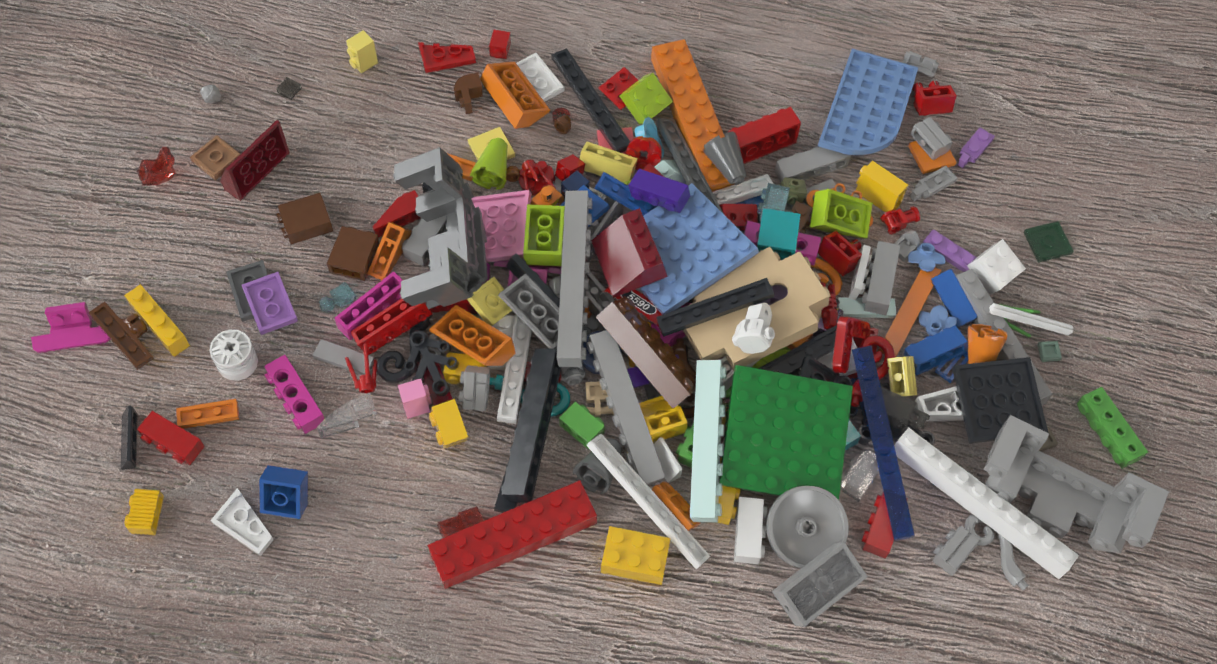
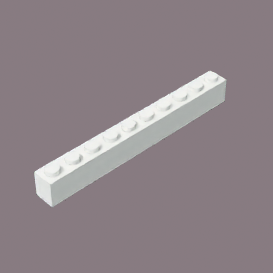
[890,427,1079,579]

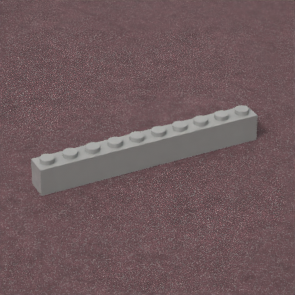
[557,191,593,367]

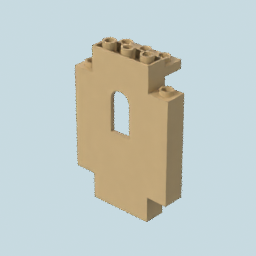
[683,247,830,371]

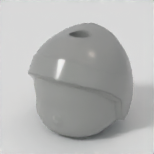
[200,84,221,104]

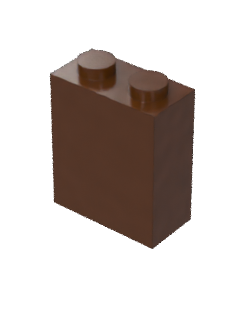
[276,193,333,245]
[327,226,379,281]

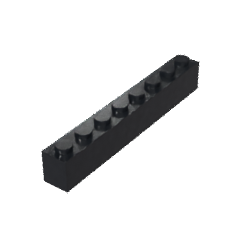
[501,349,562,503]

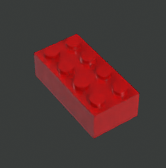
[728,107,801,164]

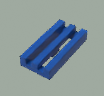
[935,353,968,383]

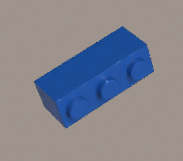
[904,325,968,376]

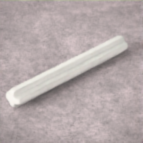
[989,303,1073,335]

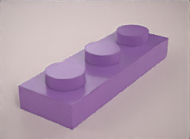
[923,229,977,272]

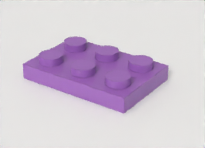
[242,272,298,335]

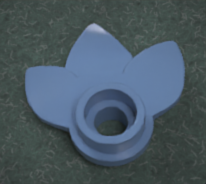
[908,243,945,272]
[918,305,957,336]

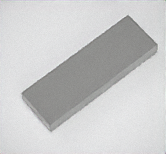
[313,339,374,375]

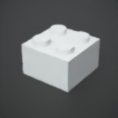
[967,239,1026,295]

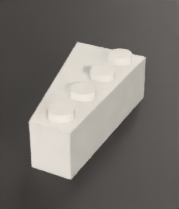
[912,387,964,422]

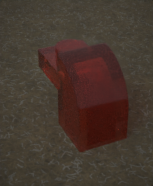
[137,147,176,186]

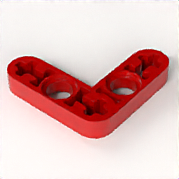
[832,316,871,373]

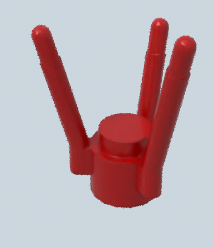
[522,159,556,190]
[345,343,377,393]

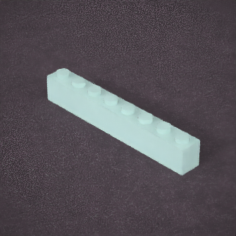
[690,360,727,522]

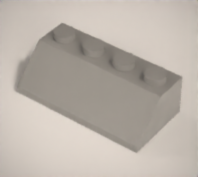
[498,274,559,349]

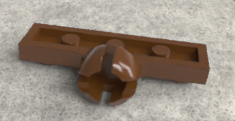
[88,301,153,370]

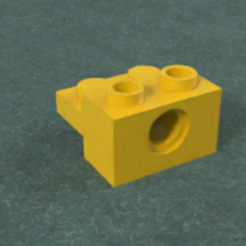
[639,396,688,443]

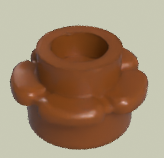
[506,166,521,182]

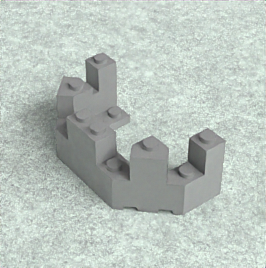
[983,415,1169,553]

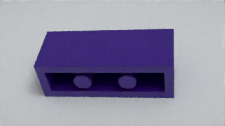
[628,169,691,213]

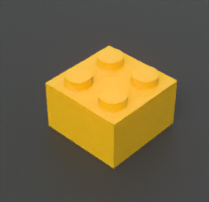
[429,399,468,449]

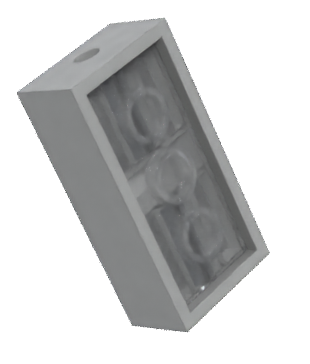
[772,542,868,627]

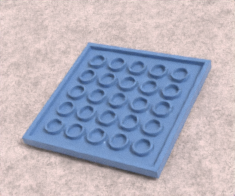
[639,183,759,315]

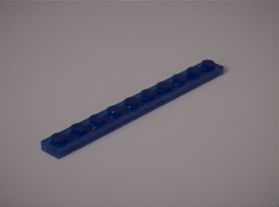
[852,346,915,541]

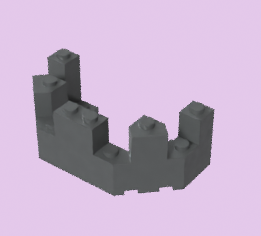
[393,147,488,309]

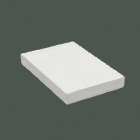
[516,53,565,102]

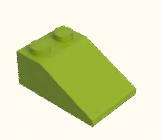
[810,189,873,239]

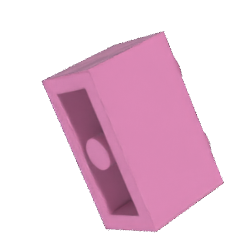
[398,379,432,419]

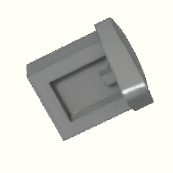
[894,231,920,261]

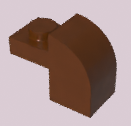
[454,72,483,114]

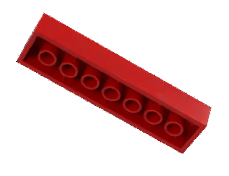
[427,481,597,589]

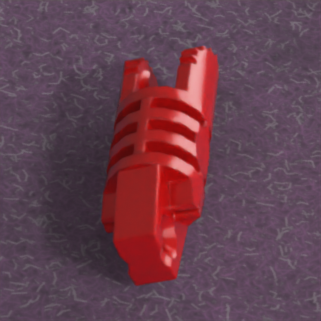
[820,282,838,330]

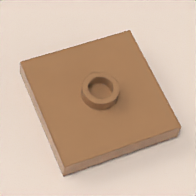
[190,135,240,181]

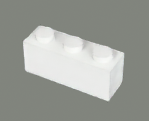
[734,497,767,564]

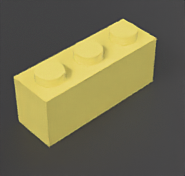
[580,142,638,183]

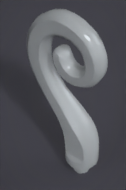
[964,514,1029,591]

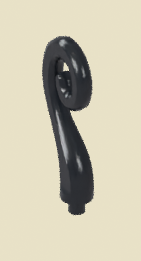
[377,315,433,383]

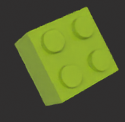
[619,73,673,124]

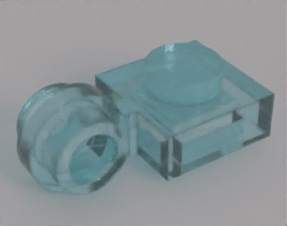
[319,282,357,313]

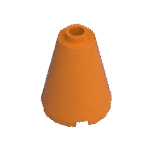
[968,324,1008,364]

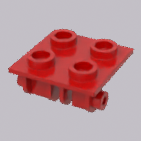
[598,67,638,110]

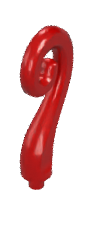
[851,335,895,407]

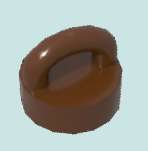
[554,115,571,135]

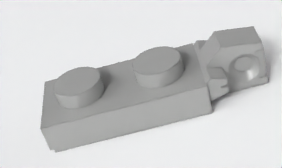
[910,166,958,201]

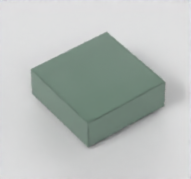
[1037,341,1062,362]

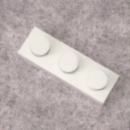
[848,245,872,300]

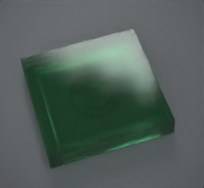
[1023,221,1074,263]

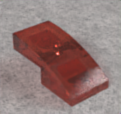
[437,506,484,538]

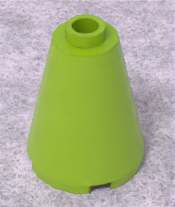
[470,138,508,190]

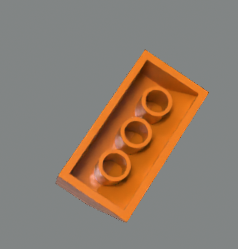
[480,61,550,129]
[429,305,516,366]

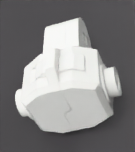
[732,303,775,354]

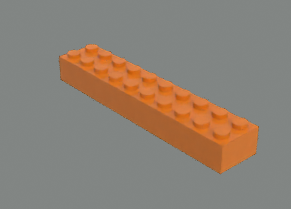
[651,39,735,192]

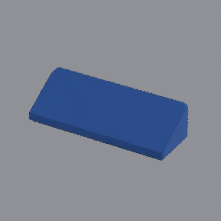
[931,269,977,328]

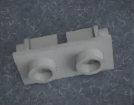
[902,51,939,78]

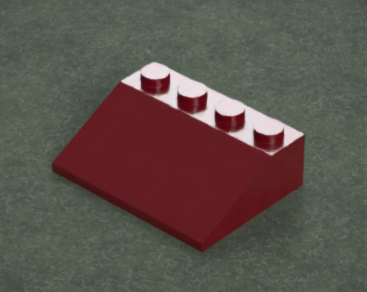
[220,120,290,201]
[591,208,668,298]

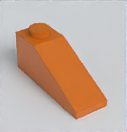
[367,222,412,280]

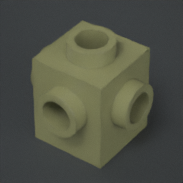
[777,177,808,205]

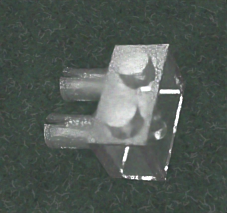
[840,451,883,502]

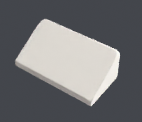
[654,437,682,483]

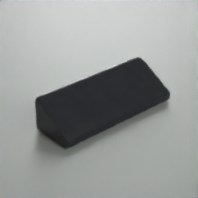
[120,405,138,470]

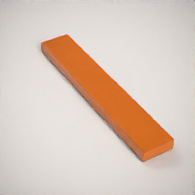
[878,267,941,358]

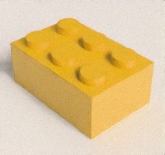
[601,526,670,585]

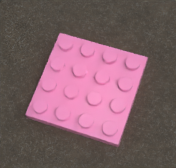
[471,190,531,262]

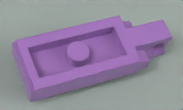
[957,127,995,168]

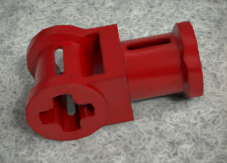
[880,206,920,235]

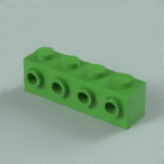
[1077,387,1148,469]

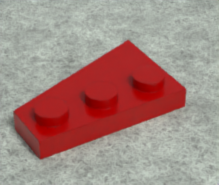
[418,42,476,73]

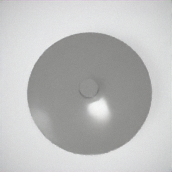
[766,486,849,568]

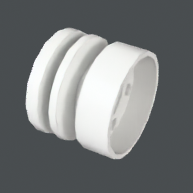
[209,329,258,381]

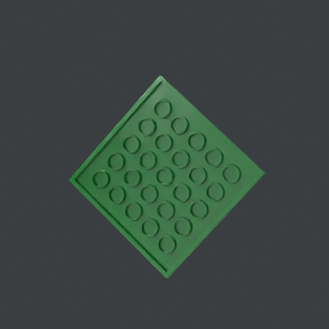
[719,365,853,500]

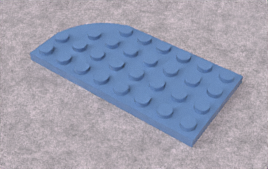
[818,49,919,155]

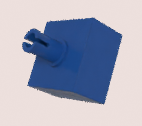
[259,465,308,519]

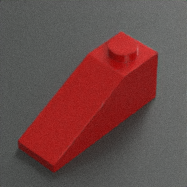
[372,190,421,238]

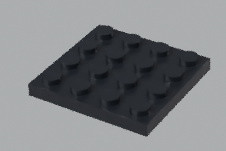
[952,357,1048,444]

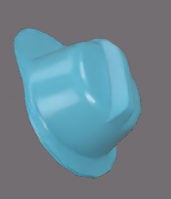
[634,117,664,158]

